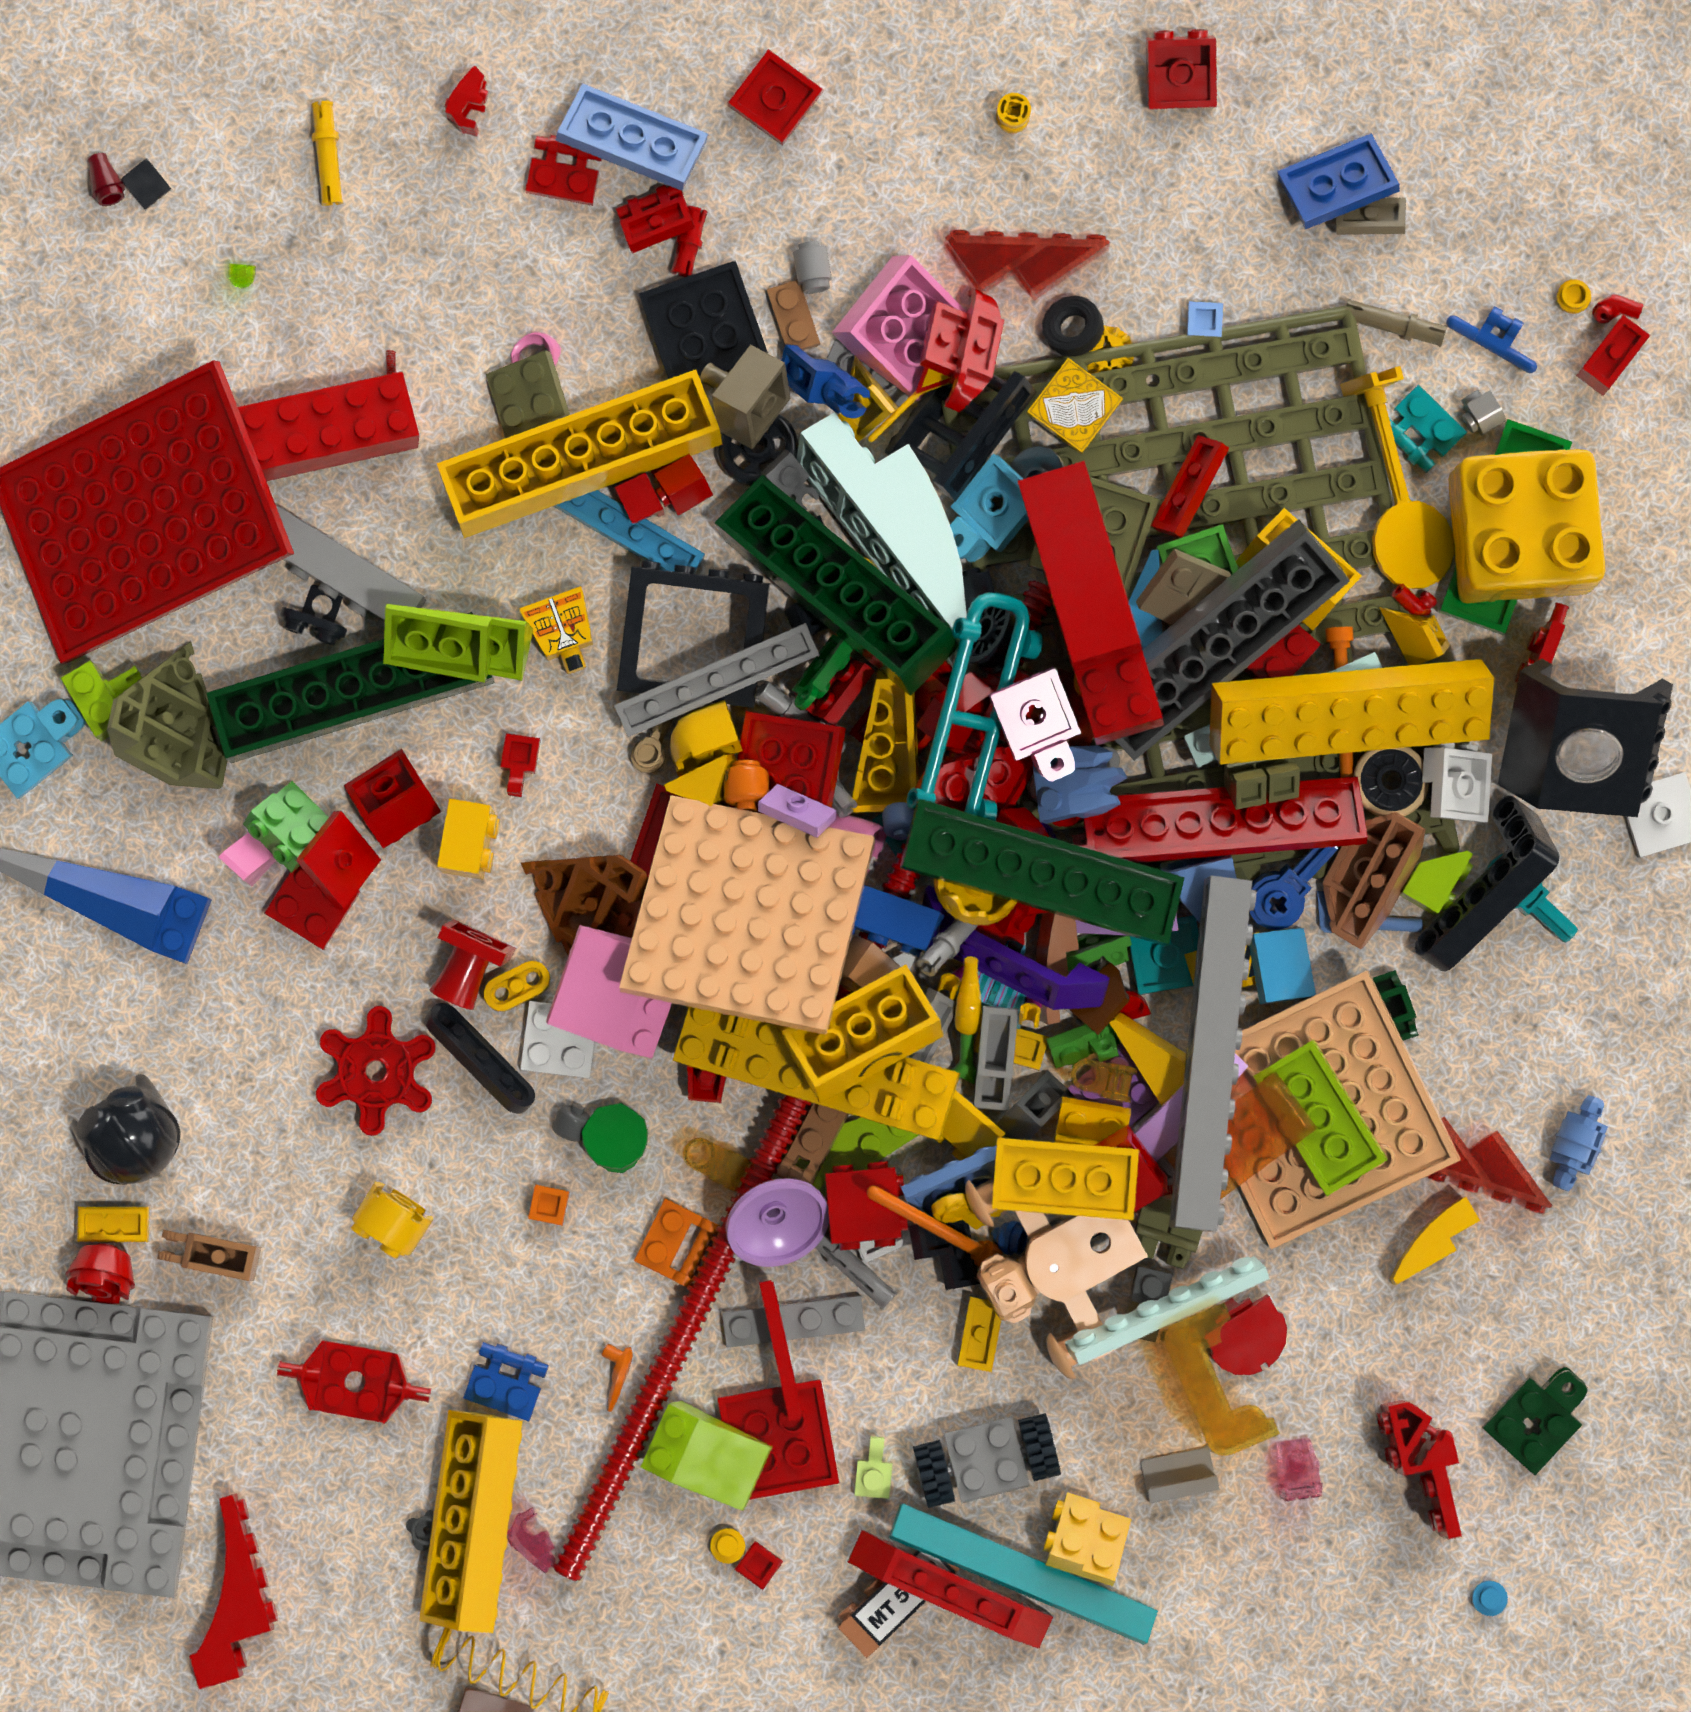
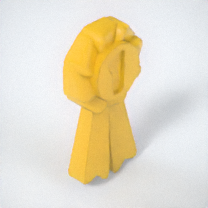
[931,1193,1007,1230]

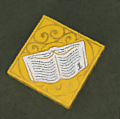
[1027,358,1123,455]

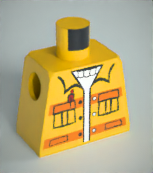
[519,586,593,674]

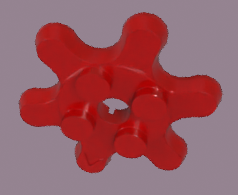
[316,1006,436,1136]

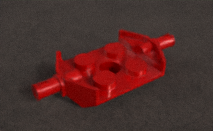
[277,1340,432,1424]

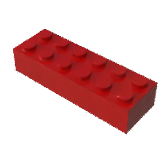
[238,371,419,481]

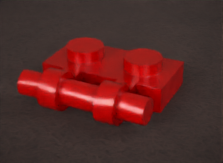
[525,135,602,206]
[616,184,695,254]

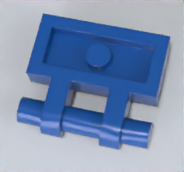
[463,1342,549,1421]

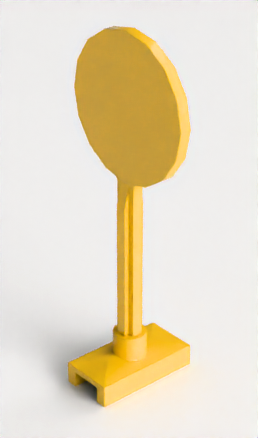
[1340,366,1455,589]

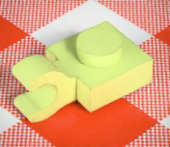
[854,1436,893,1499]

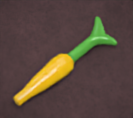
[950,956,982,1084]

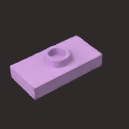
[758,784,837,838]

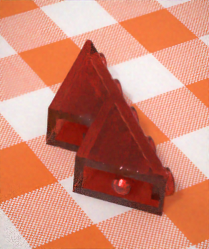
[944,230,1110,301]
[1425,1116,1552,1215]

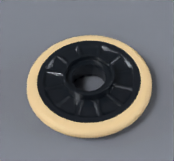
[1353,747,1429,816]

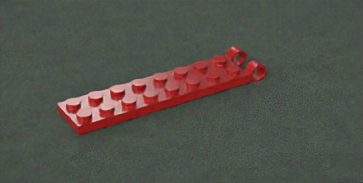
[1052,776,1368,863]

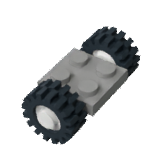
[913,1413,1061,1508]

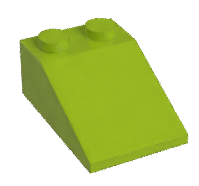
[641,1401,772,1511]

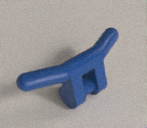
[1446,306,1537,373]

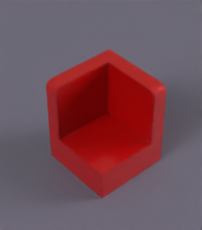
[614,472,664,524]

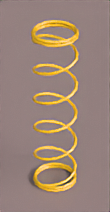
[430,1628,609,1712]

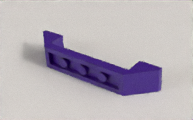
[922,885,1110,1010]

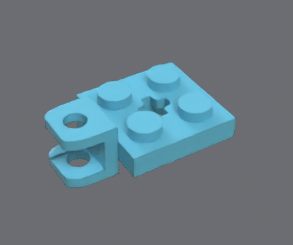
[950,454,1029,563]
[0,699,86,799]

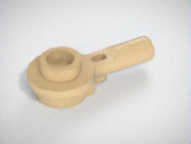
[631,718,673,773]

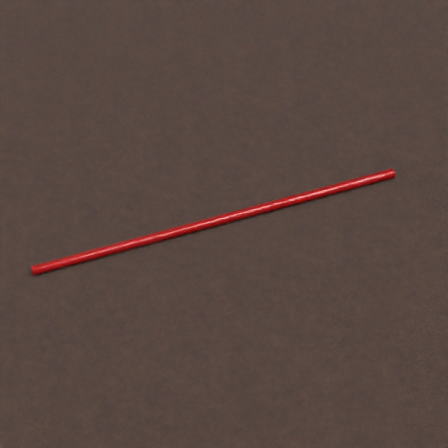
[552,580,1052,1581]

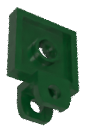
[1482,1367,1588,1476]

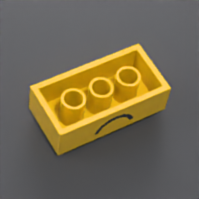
[782,964,944,1104]

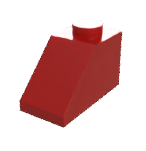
[916,672,995,749]

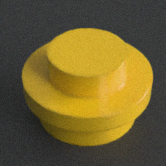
[1556,279,1591,314]
[710,1528,745,1564]

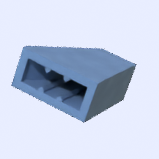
[1159,855,1237,923]

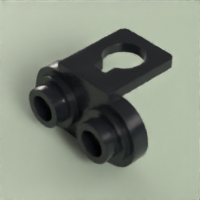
[279,585,347,645]

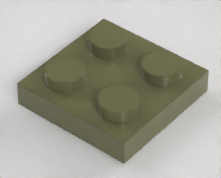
[486,350,570,438]

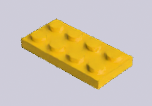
[991,1138,1139,1221]

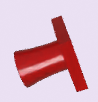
[429,919,516,1010]

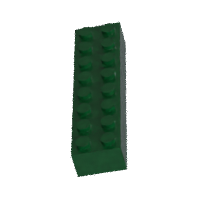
[714,475,958,696]
[206,612,495,763]

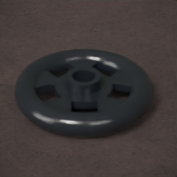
[717,414,799,486]

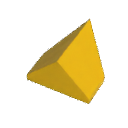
[837,356,898,442]
[1379,607,1450,665]
[664,754,737,807]

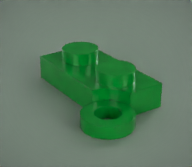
[792,634,853,710]

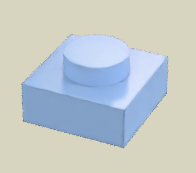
[1187,301,1223,337]

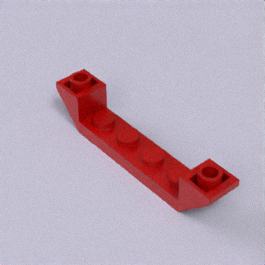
[847,1529,1053,1649]

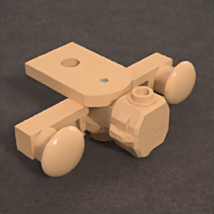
[965,1177,1148,1379]

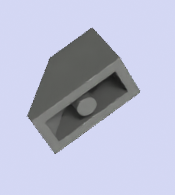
[996,1070,1072,1140]
[1126,1266,1173,1343]

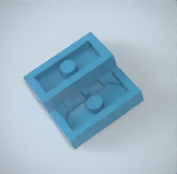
[1249,928,1316,1004]

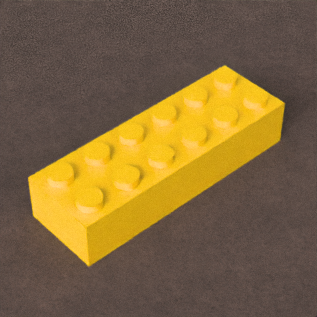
[419,1410,523,1633]

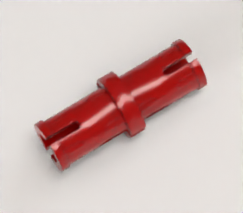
[670,206,708,277]

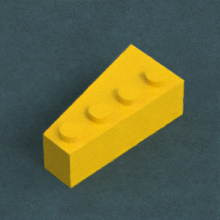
[850,669,919,813]

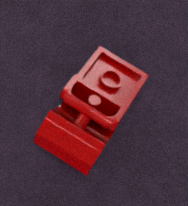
[1376,1400,1462,1540]

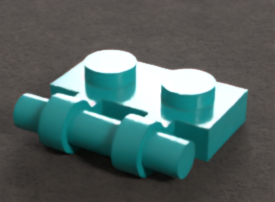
[1389,384,1467,473]

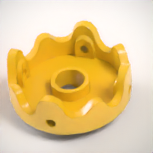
[934,878,1017,925]

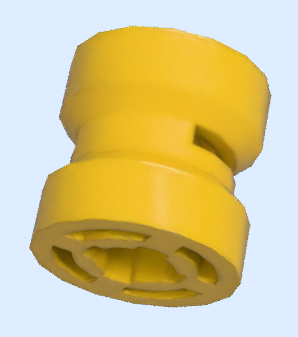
[996,93,1031,134]

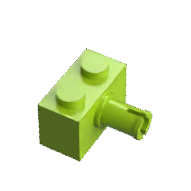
[61,660,142,742]

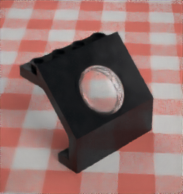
[1497,659,1673,817]

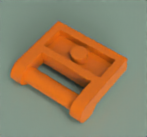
[634,1198,721,1287]

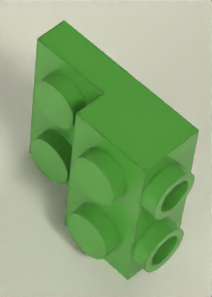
[1156,524,1238,575]
[243,781,329,873]

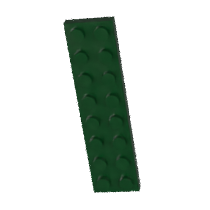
[900,799,1185,946]

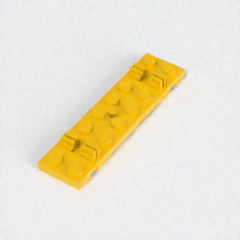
[672,1007,960,1141]

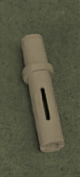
[1345,298,1447,347]

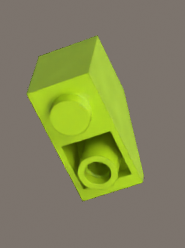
[1400,851,1473,916]

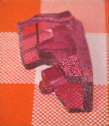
[1275,1438,1323,1502]
[507,1507,556,1573]

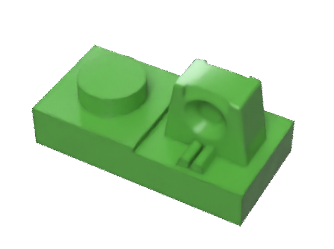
[1066,934,1132,971]
[1046,1023,1120,1069]

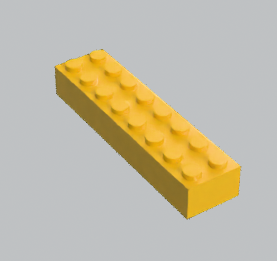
[436,369,722,538]
[1209,659,1494,764]

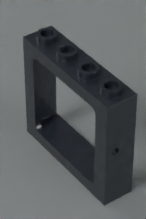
[617,560,770,708]

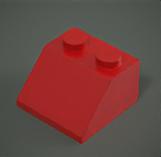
[343,749,442,849]

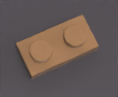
[767,280,820,351]

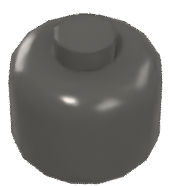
[552,1103,590,1142]

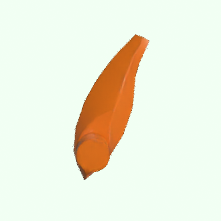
[602,1344,633,1412]

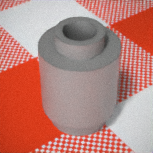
[793,241,832,294]

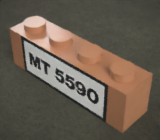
[838,1550,960,1658]

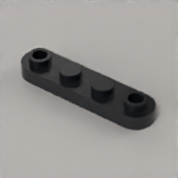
[425,1003,535,1114]

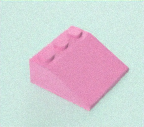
[832,255,966,401]
[546,925,672,1058]

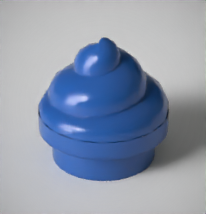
[991,1220,1028,1256]

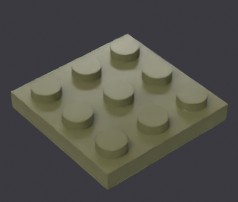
[1028,476,1159,597]

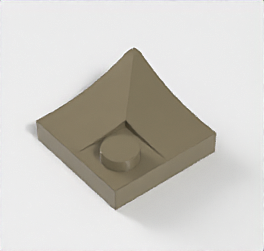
[1136,548,1231,625]

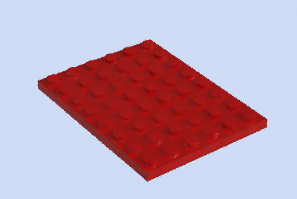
[0,360,295,663]

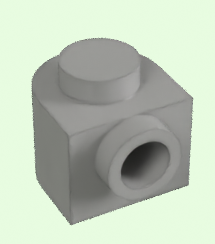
[1461,390,1506,435]

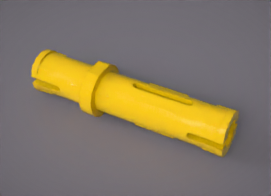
[311,101,343,206]

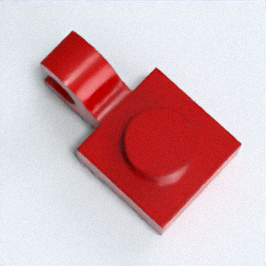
[500,733,541,798]

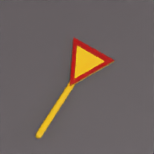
[868,367,950,442]

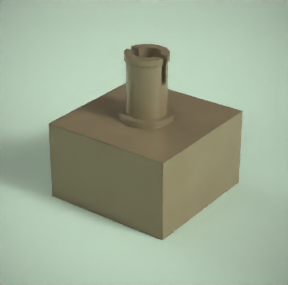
[700,344,791,449]

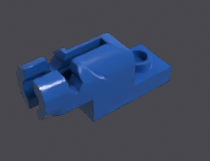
[781,344,870,418]

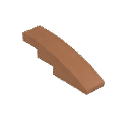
[1036,912,1079,1025]

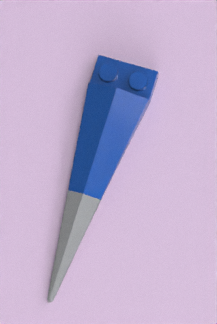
[0,848,212,964]

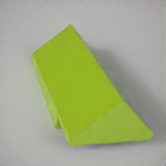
[383,604,533,683]

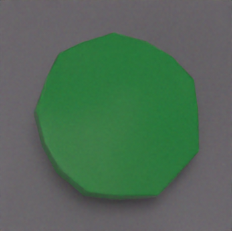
[581,1103,648,1173]

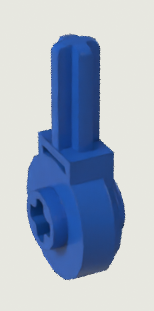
[1249,847,1338,930]

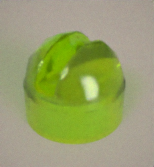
[228,264,256,288]

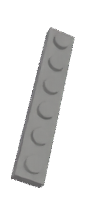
[614,623,820,737]

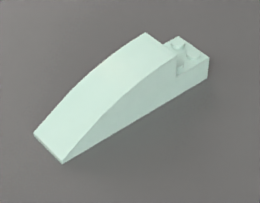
[796,412,966,667]

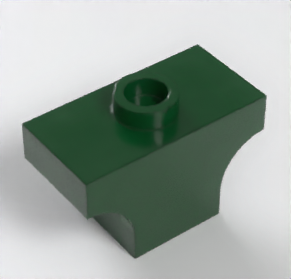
[1372,970,1419,1041]

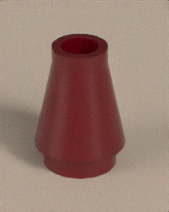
[87,152,125,206]

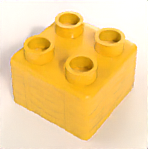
[1448,449,1605,604]

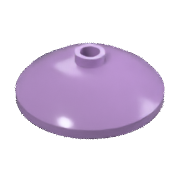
[726,1179,829,1267]

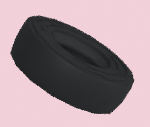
[1042,295,1104,357]

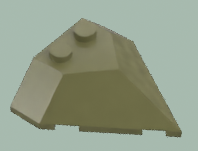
[107,641,227,789]

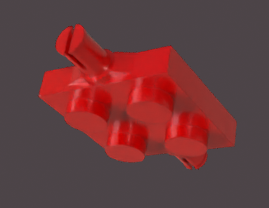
[1514,602,1569,682]

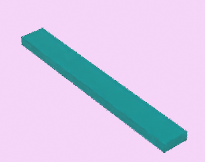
[888,1504,1158,1645]

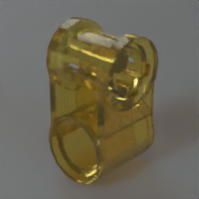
[1068,1059,1138,1103]
[683,1138,751,1192]

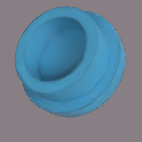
[1472,1580,1508,1616]

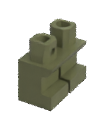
[1224,758,1300,810]
[1135,1197,1203,1269]

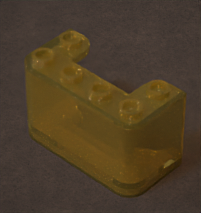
[1158,1302,1280,1456]

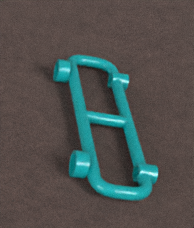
[907,593,1043,821]

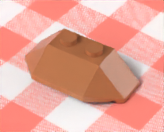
[1322,812,1426,950]

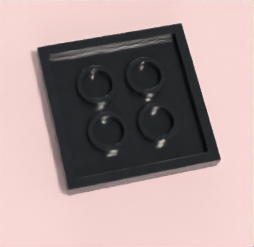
[639,260,768,379]

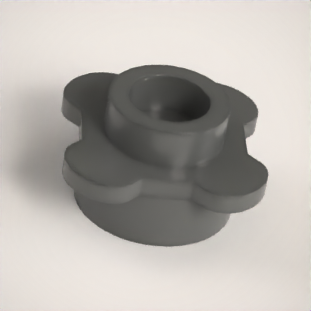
[406,1510,434,1551]

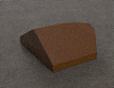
[1064,960,1129,1035]

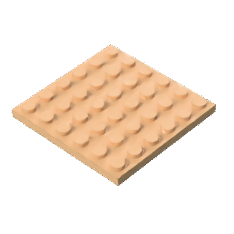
[619,795,875,1035]
[1225,970,1461,1249]

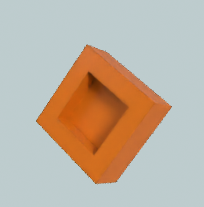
[528,1184,570,1226]

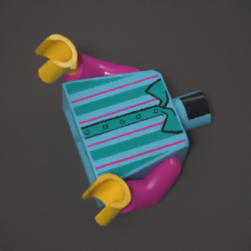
[936,940,1042,1029]

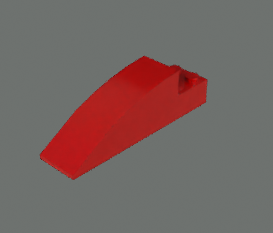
[1018,461,1164,745]

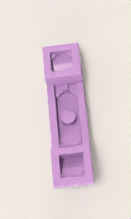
[1134,1054,1248,1162]

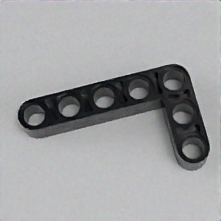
[1415,795,1560,972]

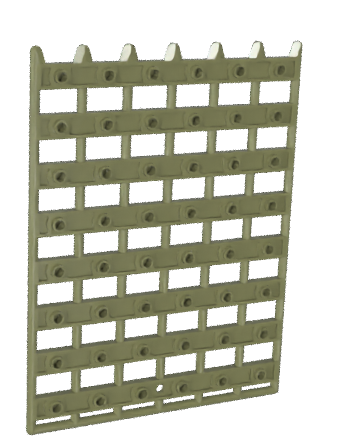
[941,305,1460,925]

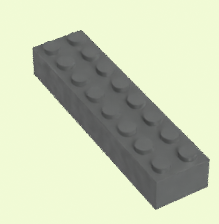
[1115,519,1350,761]

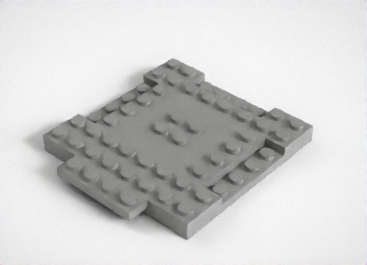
[0,1291,213,1598]

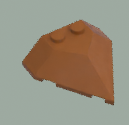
[521,854,648,956]

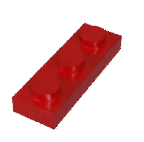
[1151,435,1229,538]

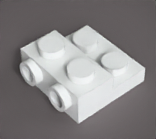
[1422,743,1492,823]

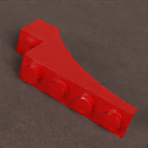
[189,1493,278,1690]

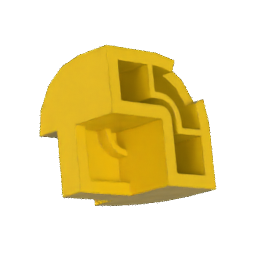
[670,700,743,777]

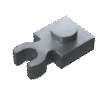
[761,450,820,510]

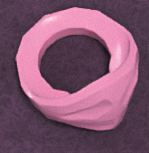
[511,332,561,366]

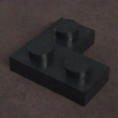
[908,1220,980,1290]

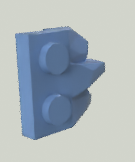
[1032,746,1127,824]

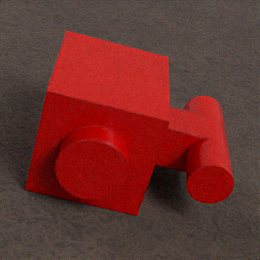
[650,453,713,516]

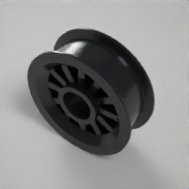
[968,593,1030,674]

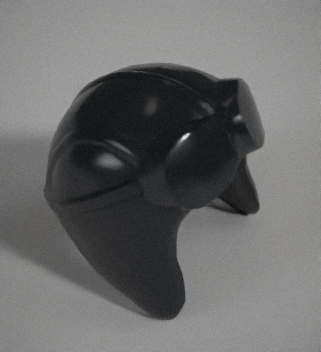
[71,1074,180,1185]

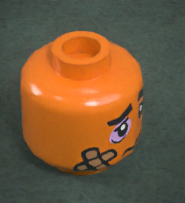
[724,760,769,812]

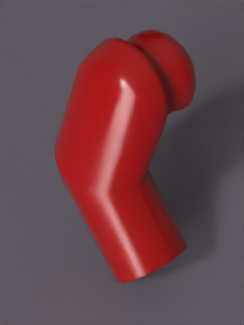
[1592,294,1644,324]
[1391,584,1437,616]

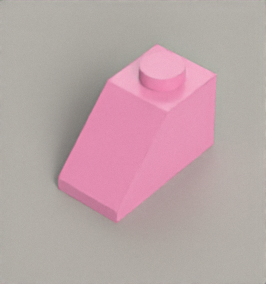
[219,832,276,886]

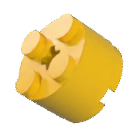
[351,1182,434,1259]

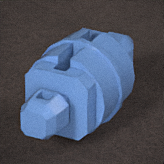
[1549,1095,1608,1192]

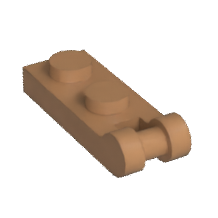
[776,1103,849,1185]

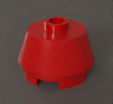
[65,1243,135,1304]

